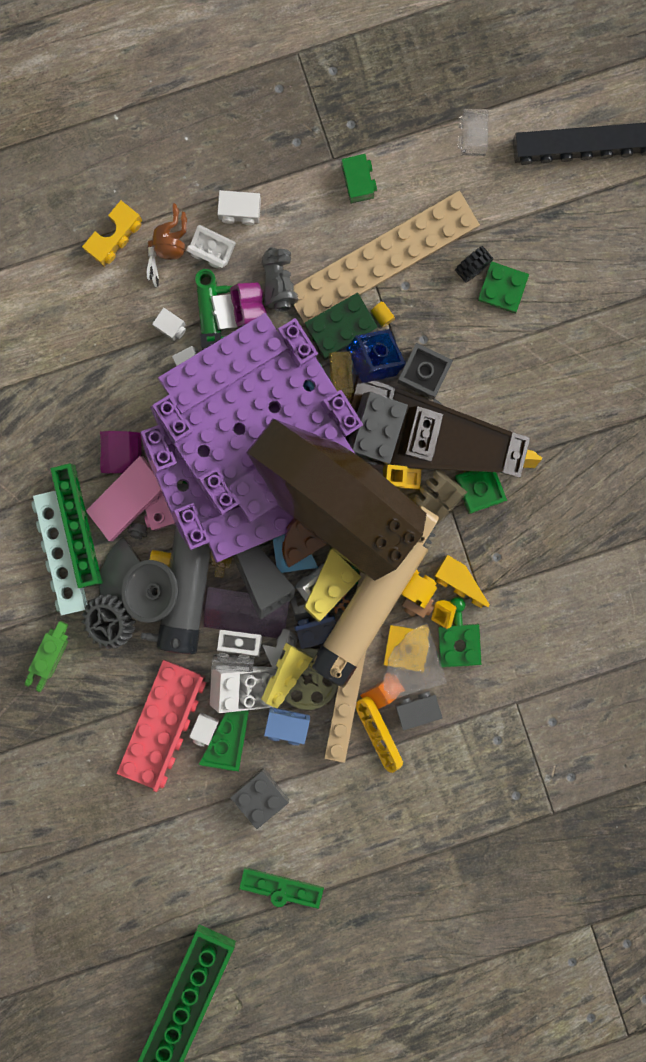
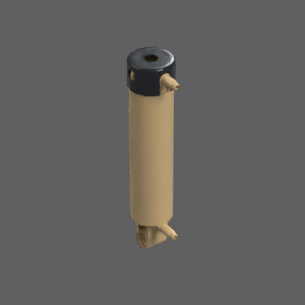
[310,505,439,688]

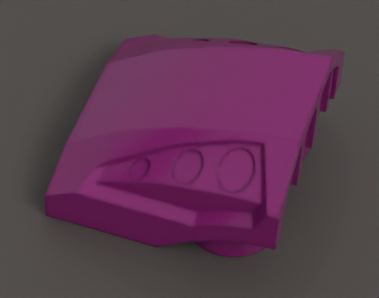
[100,431,142,473]

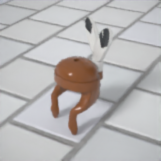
[147,203,187,287]

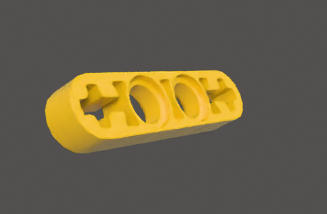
[356,697,403,773]

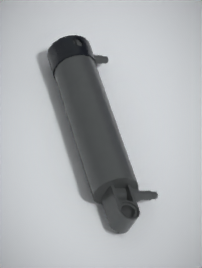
[141,483,211,654]

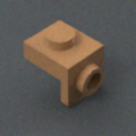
[401,598,434,618]

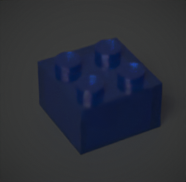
[346,329,406,383]

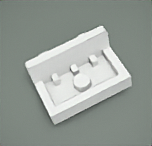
[186,225,236,268]

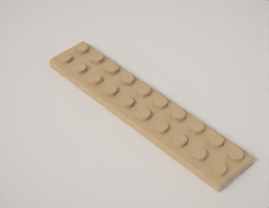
[293,191,480,325]

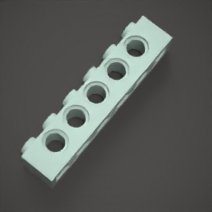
[32,491,88,615]

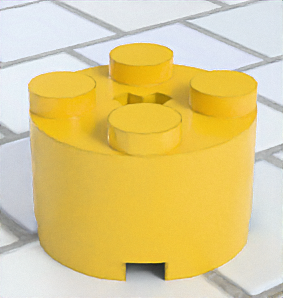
[401,569,437,609]

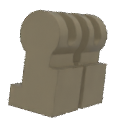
[413,469,467,524]

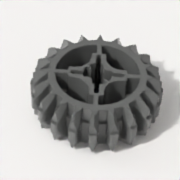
[81,594,136,649]

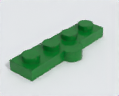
[239,867,324,909]

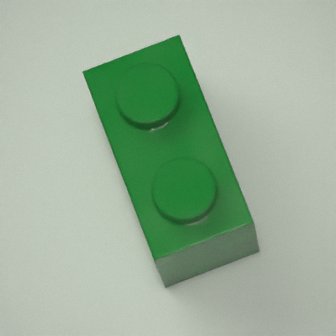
[341,154,377,204]

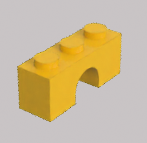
[82,200,142,267]

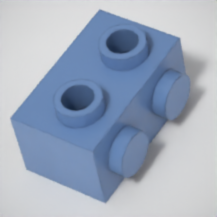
[264,707,310,745]

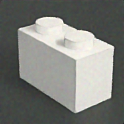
[218,190,261,225]
[217,630,262,657]

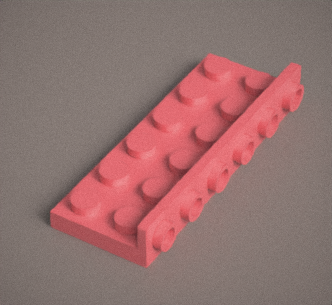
[117,660,207,792]

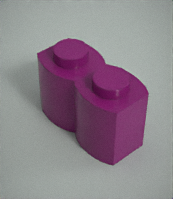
[230,283,267,327]

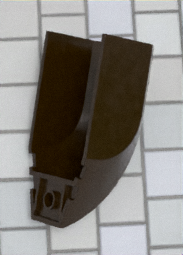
[246,419,427,581]

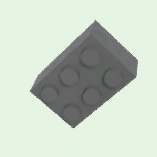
[348,392,408,464]

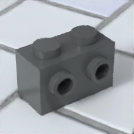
[395,691,443,731]

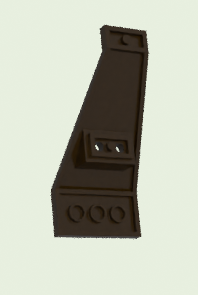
[344,376,530,478]

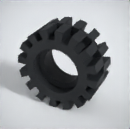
[455,246,494,283]

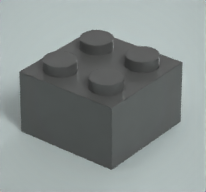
[397,343,453,400]
[230,767,289,830]

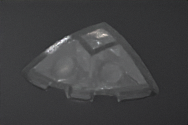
[384,624,447,701]

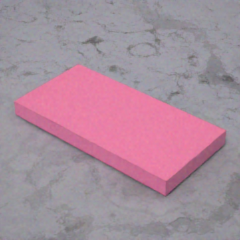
[86,456,162,541]

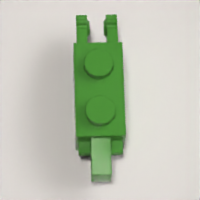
[25,621,68,692]

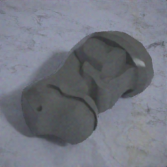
[262,247,298,312]

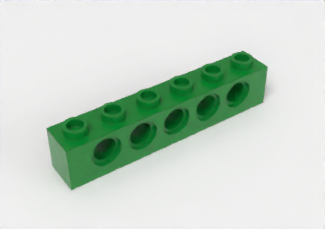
[50,463,103,588]

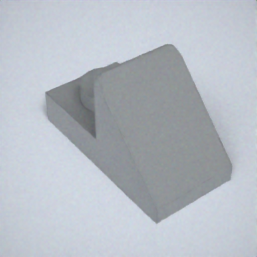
[263,629,298,671]

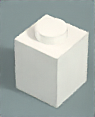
[152,308,186,341]
[190,712,220,746]

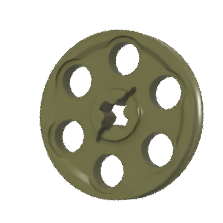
[285,648,338,710]

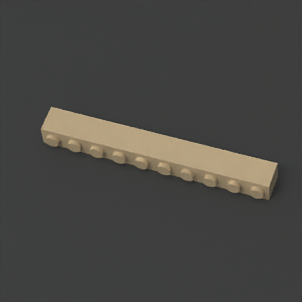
[325,571,366,763]

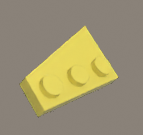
[304,549,361,622]
[261,643,313,708]

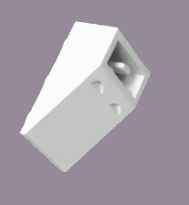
[210,664,277,713]

